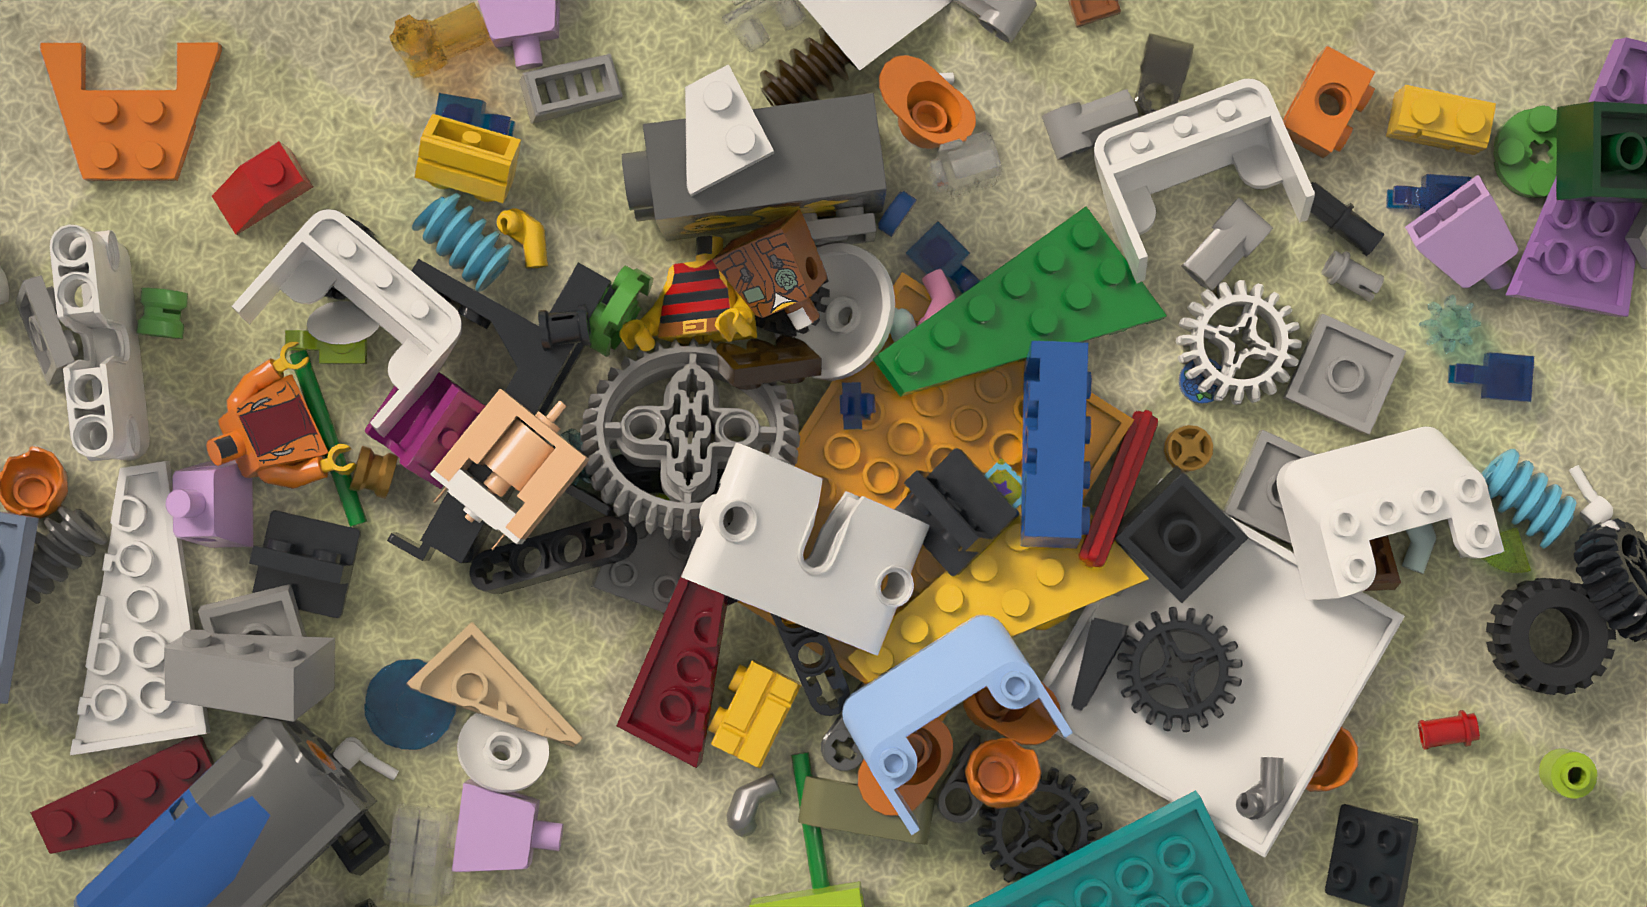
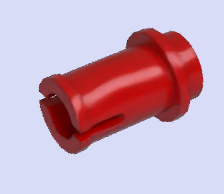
[1418,710,1480,750]

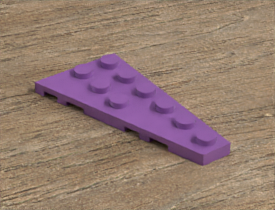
[1506,37,1647,317]

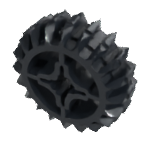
[1573,518,1647,642]
[1116,607,1243,733]
[977,767,1102,883]

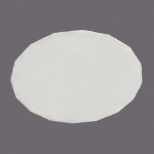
[306,301,379,344]

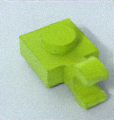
[285,330,367,364]

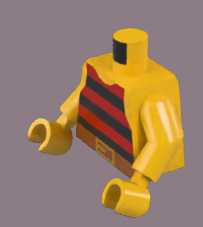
[619,236,757,351]

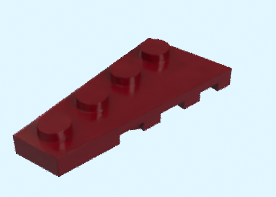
[616,568,729,768]
[30,735,214,854]

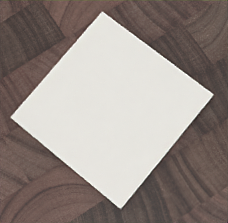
[1042,478,1405,858]

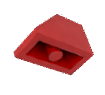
[212,141,314,235]

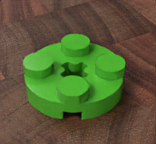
[1493,105,1557,199]
[590,265,654,357]

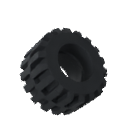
[1486,578,1616,695]

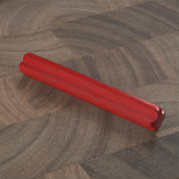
[1079,410,1158,568]

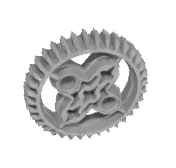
[580,337,800,541]

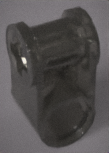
[1134,33,1194,118]

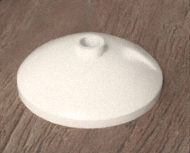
[775,243,895,381]

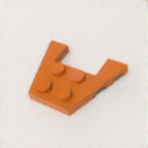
[40,42,222,181]

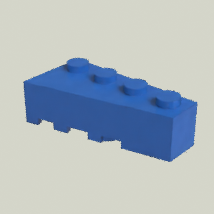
[1020,341,1092,549]

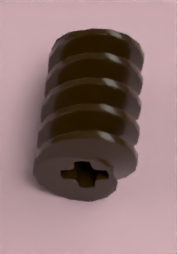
[760,27,859,107]

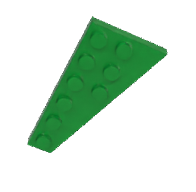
[873,206,1167,397]

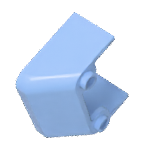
[842,614,1073,835]

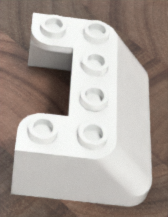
[1277,427,1504,601]

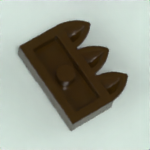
[716,335,822,390]

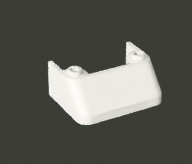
[1094,79,1315,283]
[232,209,462,437]

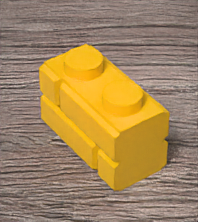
[1386,85,1496,155]
[414,114,521,203]
[708,659,802,769]

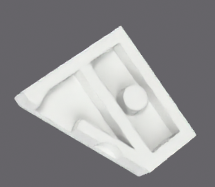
[685,64,774,197]

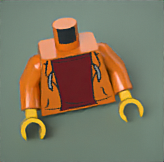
[207,342,356,489]

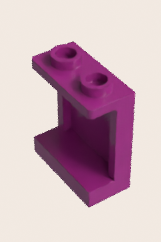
[365,372,486,489]

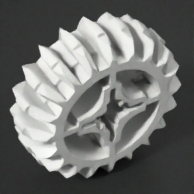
[1176,280,1302,405]

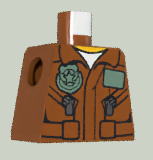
[712,209,827,330]

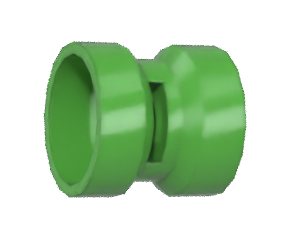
[136,288,188,339]

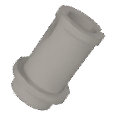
[1322,251,1384,302]

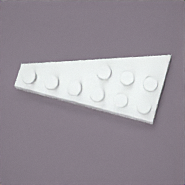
[70,461,211,755]

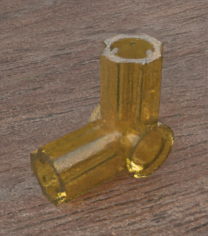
[389,2,491,79]

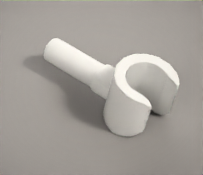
[1569,465,1613,527]
[333,737,399,780]

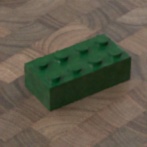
[1556,101,1647,204]

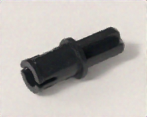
[1310,182,1384,256]

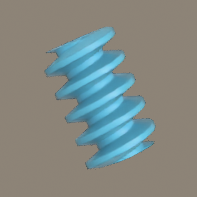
[412,192,513,292]
[1481,449,1577,549]

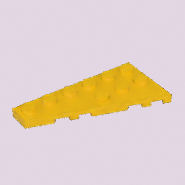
[848,506,1149,682]

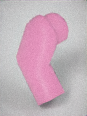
[919,269,956,325]

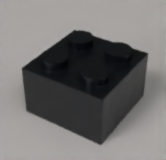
[1115,465,1249,603]

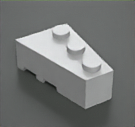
[164,630,335,722]

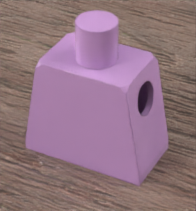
[478,0,560,70]
[1405,175,1519,290]
[166,460,253,548]
[452,779,563,872]

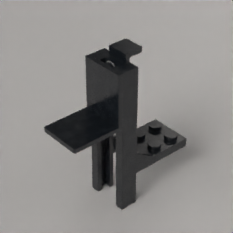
[387,258,616,564]

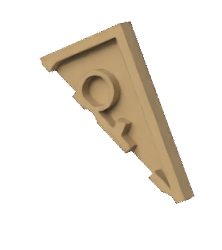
[406,622,583,747]

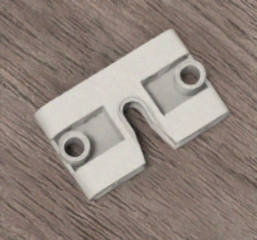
[50,224,150,462]
[681,443,930,656]

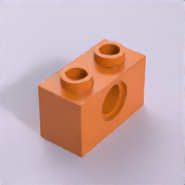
[1283,46,1375,158]

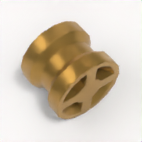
[1163,425,1213,472]
[350,445,398,499]

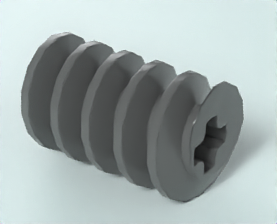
[26,505,108,604]

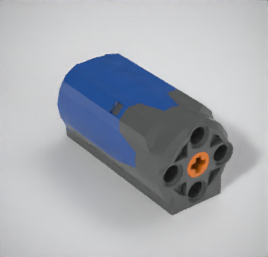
[74,717,377,907]

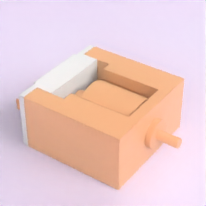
[430,389,590,550]

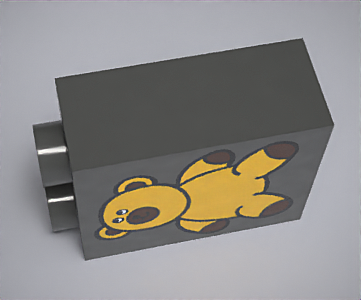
[622,93,887,241]

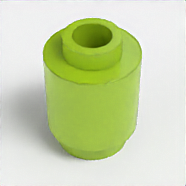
[1539,748,1597,799]

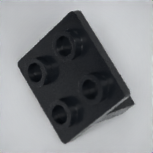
[894,448,1019,576]
[249,510,361,618]
[1325,804,1419,907]

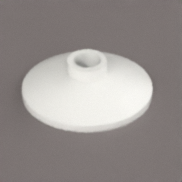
[457,713,549,793]

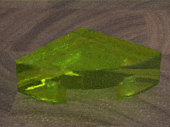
[1481,527,1531,573]

